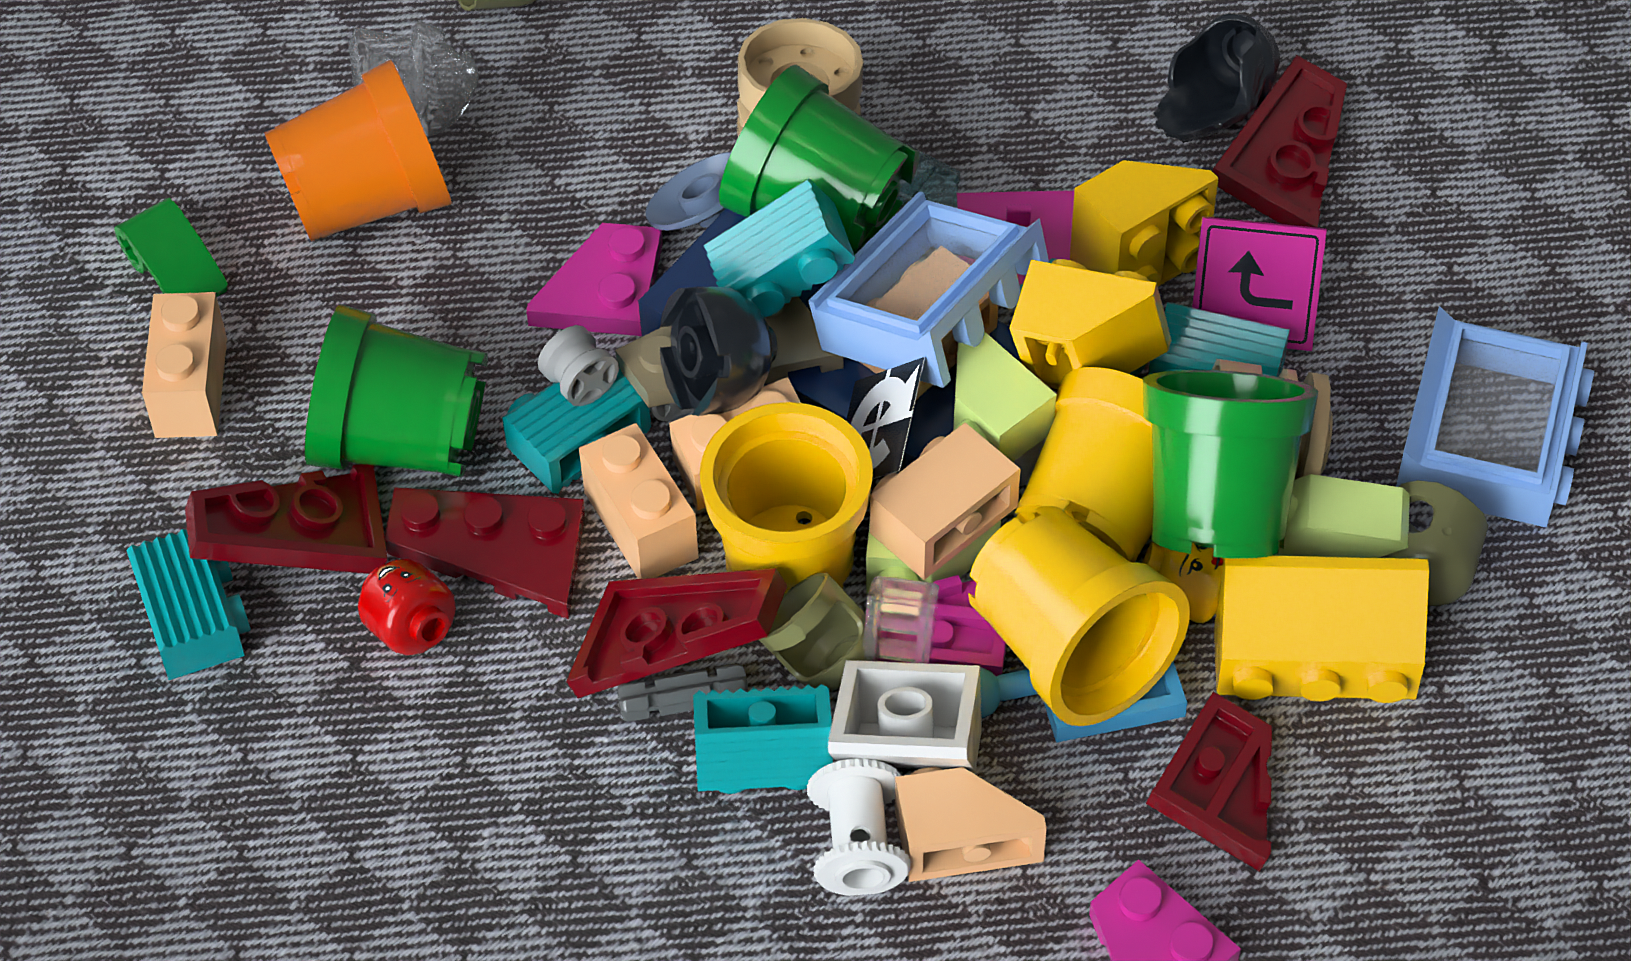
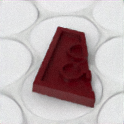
[1212,55,1347,228]
[185,464,388,574]
[385,487,585,619]
[566,568,788,698]

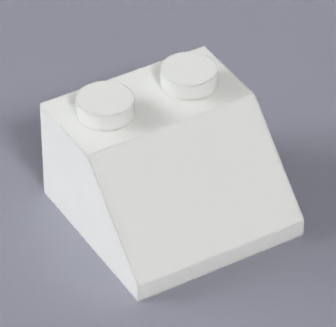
[828,660,982,772]

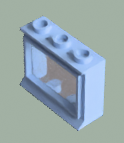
[808,191,1049,388]
[1396,306,1594,528]

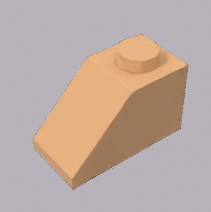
[895,767,1047,882]

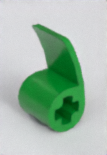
[114,198,228,297]

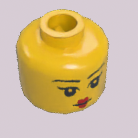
[1142,542,1224,623]

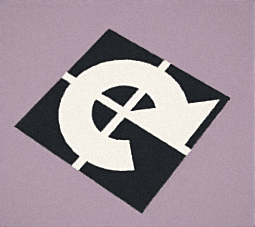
[846,357,925,479]

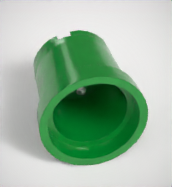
[719,65,920,255]
[305,304,488,477]
[1143,370,1318,558]

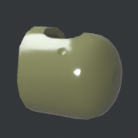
[1382,480,1489,607]
[759,573,877,692]

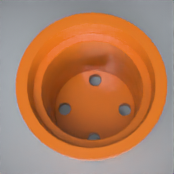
[264,59,452,241]

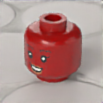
[357,558,456,656]

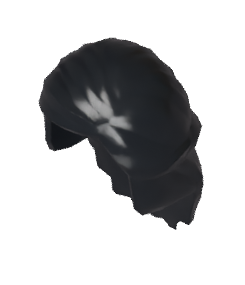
[1153,14,1280,143]

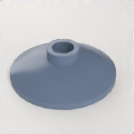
[645,152,731,231]

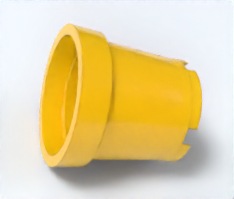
[1015,367,1153,562]
[700,402,873,593]
[968,506,1190,726]

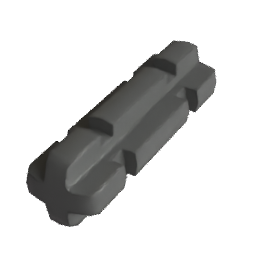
[617,663,748,722]

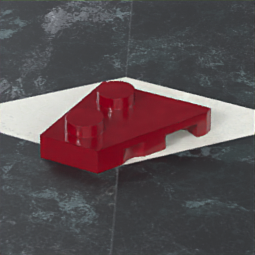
[1145,691,1272,872]

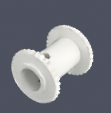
[807,758,911,896]

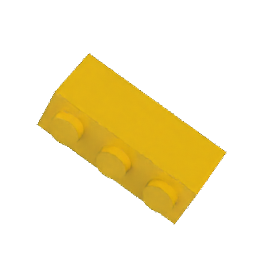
[1214,556,1429,703]

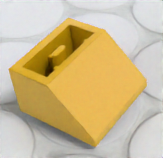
[1070,160,1218,287]
[1009,259,1171,389]

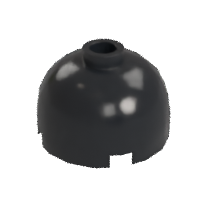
[660,286,777,416]

